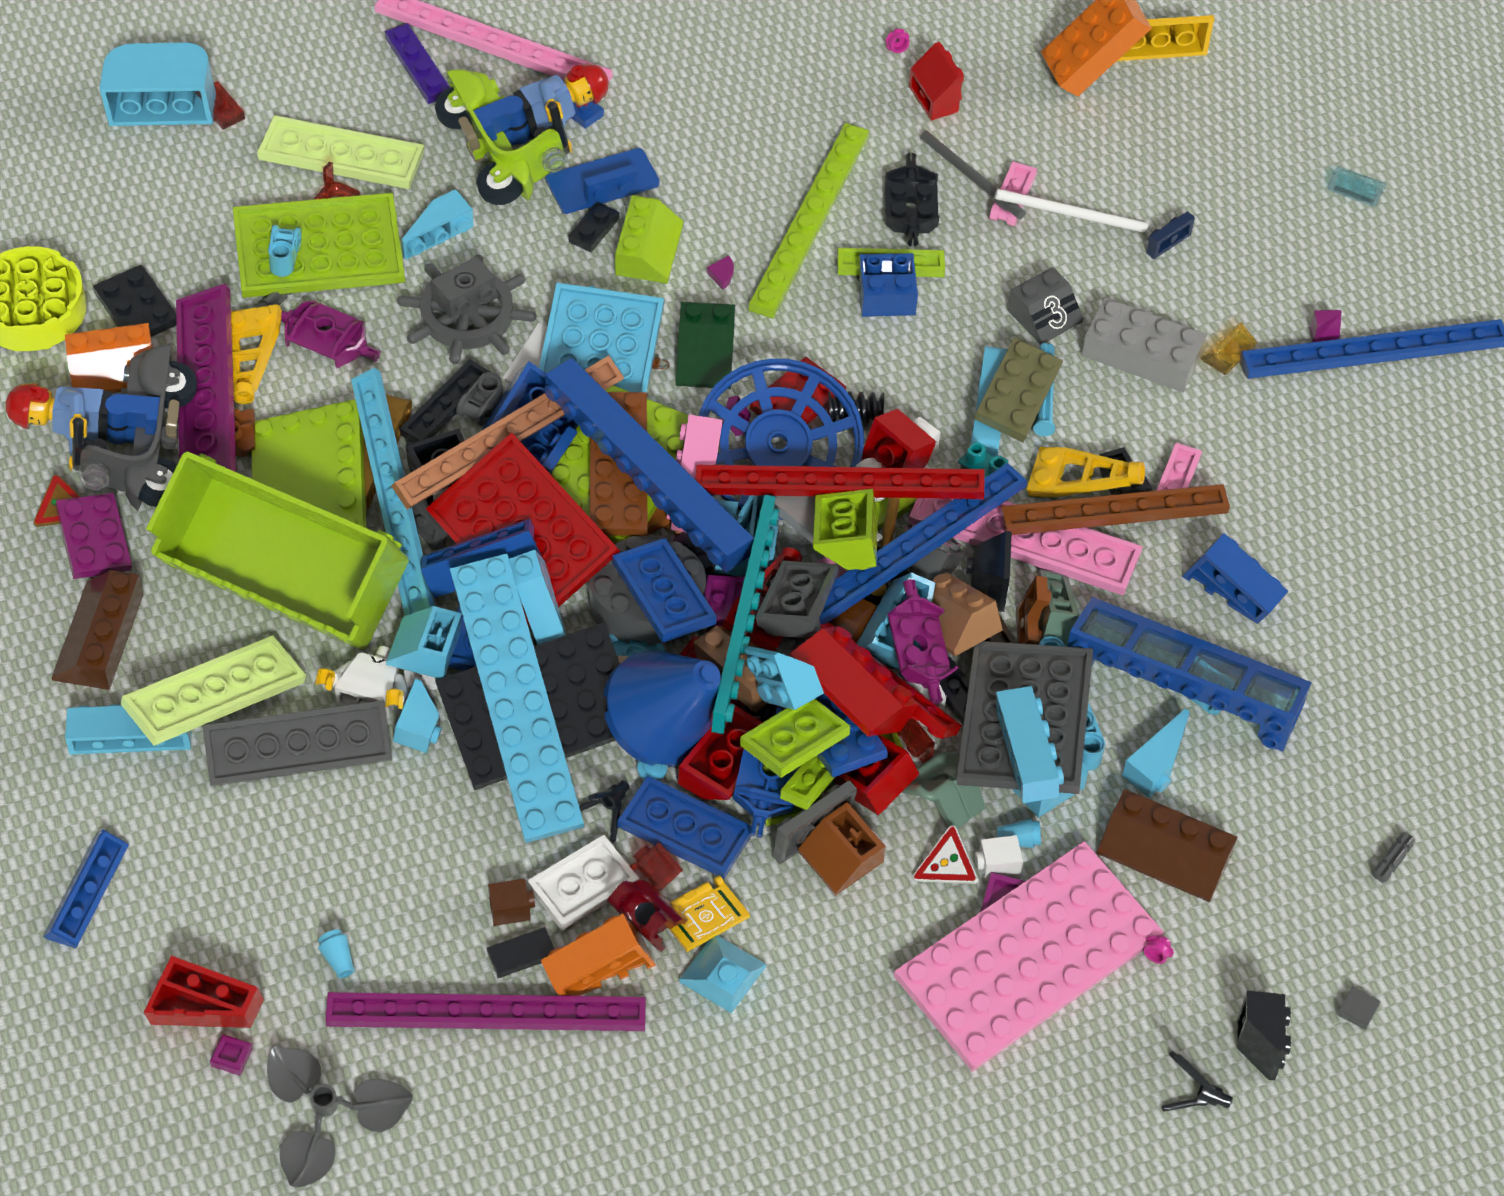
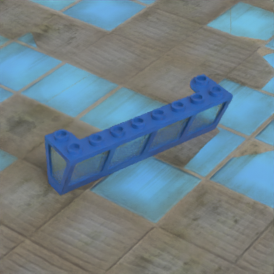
[1067,597,1312,752]

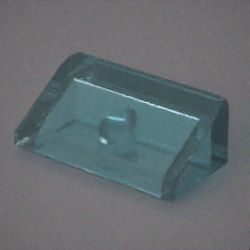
[1328,166,1387,207]

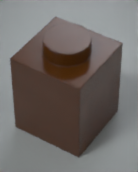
[488,878,535,926]

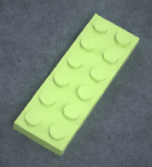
[257,115,425,189]
[121,635,306,746]

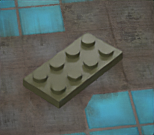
[973,337,1063,443]

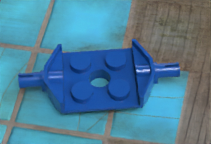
[732,707,802,838]

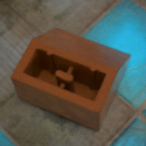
[798,802,886,896]

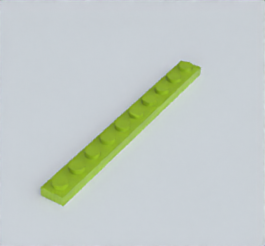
[749,123,869,319]

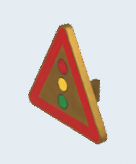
[33,475,80,527]

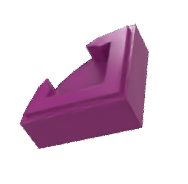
[707,256,734,290]

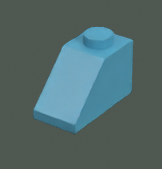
[393,679,442,753]

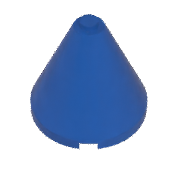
[603,650,721,768]

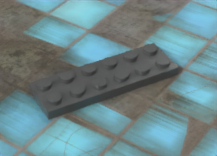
[202,700,392,786]

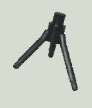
[579,780,630,842]
[1162,1051,1233,1111]

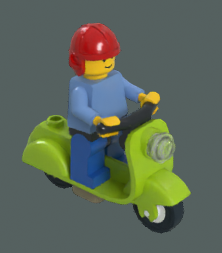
[435,63,609,205]

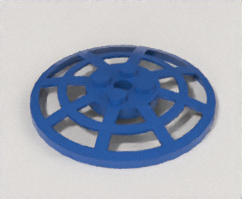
[699,358,864,520]

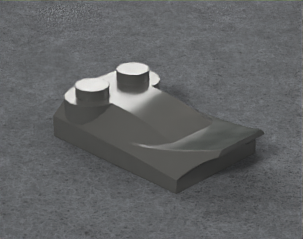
[755,561,839,639]

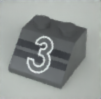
[1007,267,1083,345]

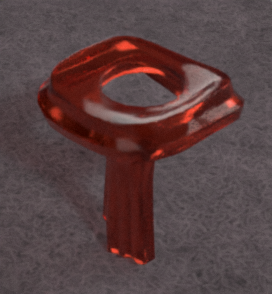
[314,162,361,200]

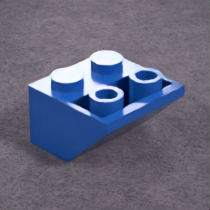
[859,253,918,317]

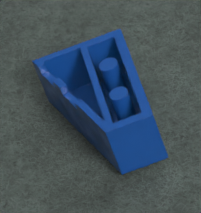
[1182,533,1288,624]

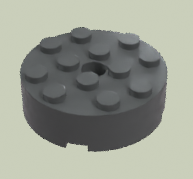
[589,536,706,646]

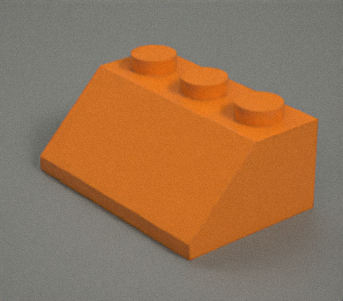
[65,323,153,393]

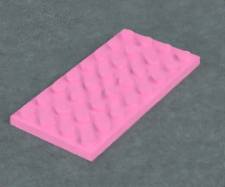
[893,841,1164,1072]

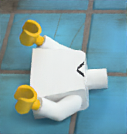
[315,646,408,719]

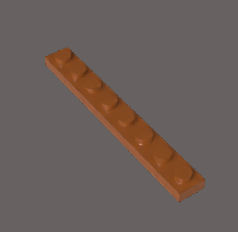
[1000,484,1230,535]

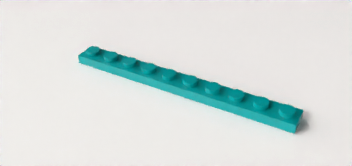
[711,495,780,734]

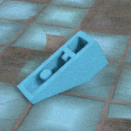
[509,550,566,645]
[1122,708,1190,798]

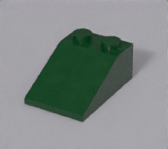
[676,302,735,389]

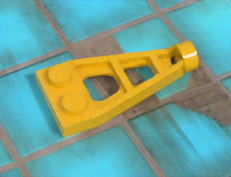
[231,304,282,404]
[1027,447,1145,497]

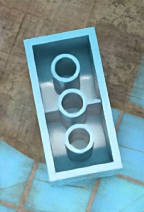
[99,42,217,126]

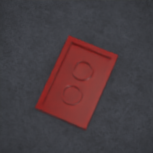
[749,357,846,425]

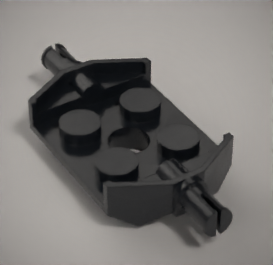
[885,153,939,247]

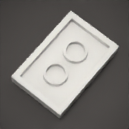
[527,835,639,931]

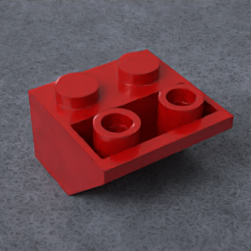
[908,41,964,121]

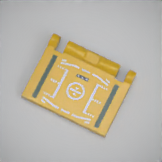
[668,875,750,952]

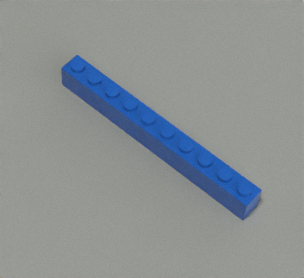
[544,358,754,572]

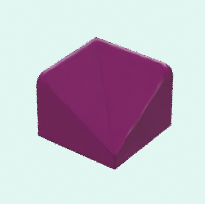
[1309,310,1342,342]

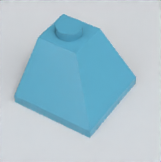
[679,935,766,1013]

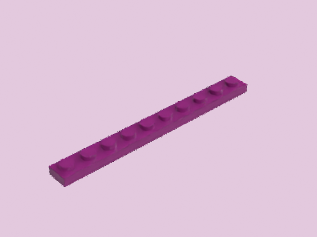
[325,992,646,1031]

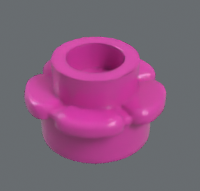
[886,28,910,53]
[1143,935,1174,964]

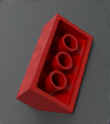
[789,627,919,736]

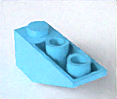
[402,189,474,260]

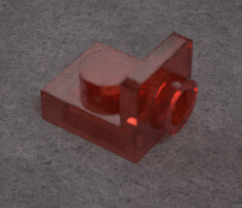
[630,842,683,891]

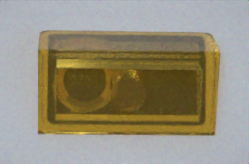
[1200,322,1258,375]

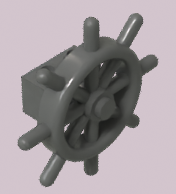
[397,254,537,364]

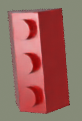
[678,703,763,800]

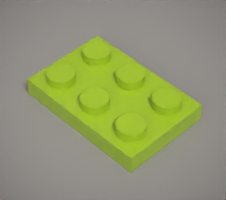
[740,699,850,778]

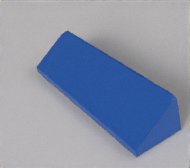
[43,829,129,948]

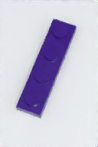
[385,23,450,104]

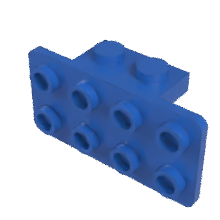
[546,148,660,214]

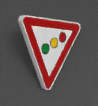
[913,825,978,884]

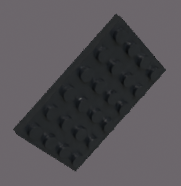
[435,622,620,790]

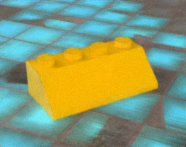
[1117,15,1215,61]

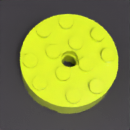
[0,246,87,351]

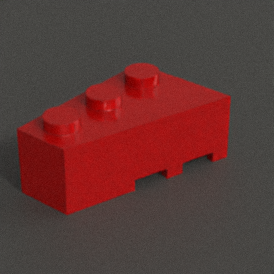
[143,955,264,1028]

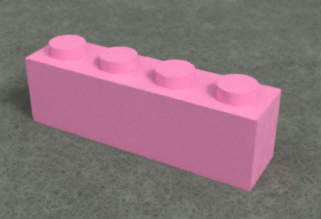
[667,414,723,532]

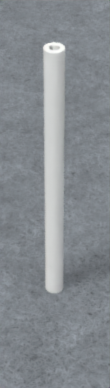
[994,189,1148,233]

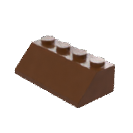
[51,570,143,690]
[1097,789,1238,903]

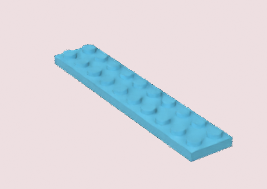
[450,554,584,843]

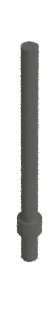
[920,131,1026,220]

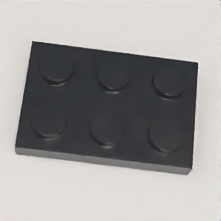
[93,264,176,337]

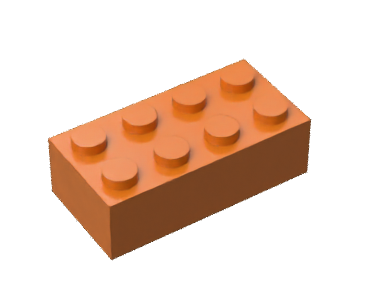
[1041,0,1152,97]

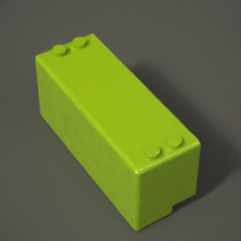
[146,452,409,650]

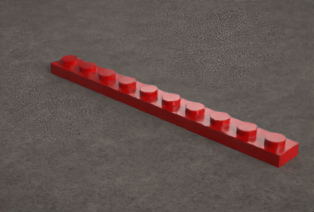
[695,465,984,499]

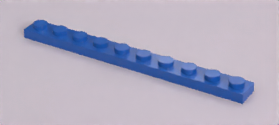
[1240,319,1504,379]
[819,463,1027,624]

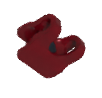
[607,880,688,952]

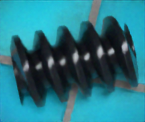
[827,391,884,427]

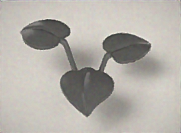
[267,1045,413,1187]

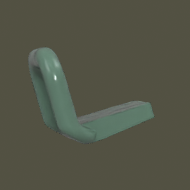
[902,751,986,829]

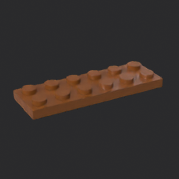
[590,392,648,536]

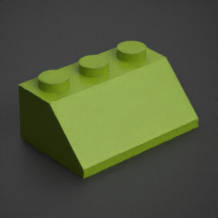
[615,195,684,284]
[813,489,878,570]

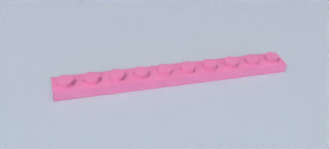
[375,0,612,82]

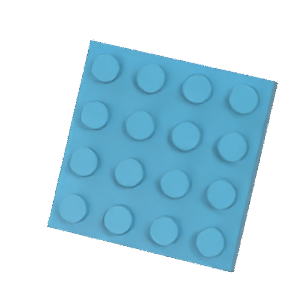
[539,282,665,392]

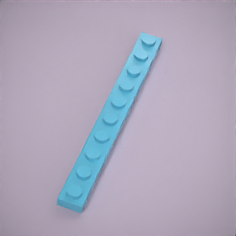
[351,368,435,616]

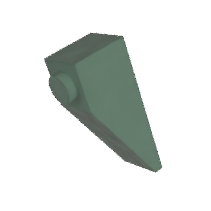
[1038,569,1079,645]

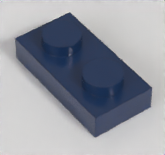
[1146,211,1195,260]

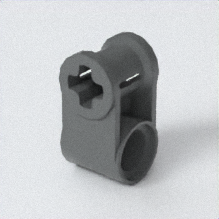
[456,372,503,427]

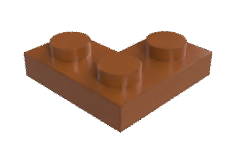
[1016,575,1051,645]

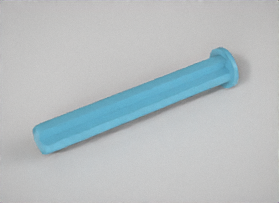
[1033,342,1055,436]

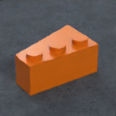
[541,914,656,996]

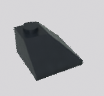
[966,531,1012,612]

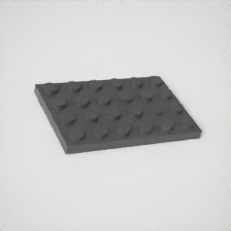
[957,641,1093,794]

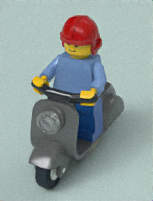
[5,344,197,511]

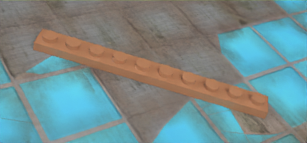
[391,355,624,510]

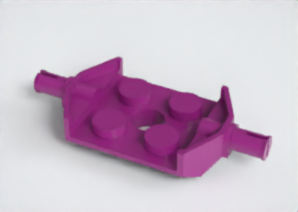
[281,301,381,368]
[887,579,958,704]

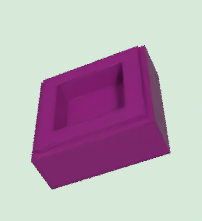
[210,1034,253,1076]

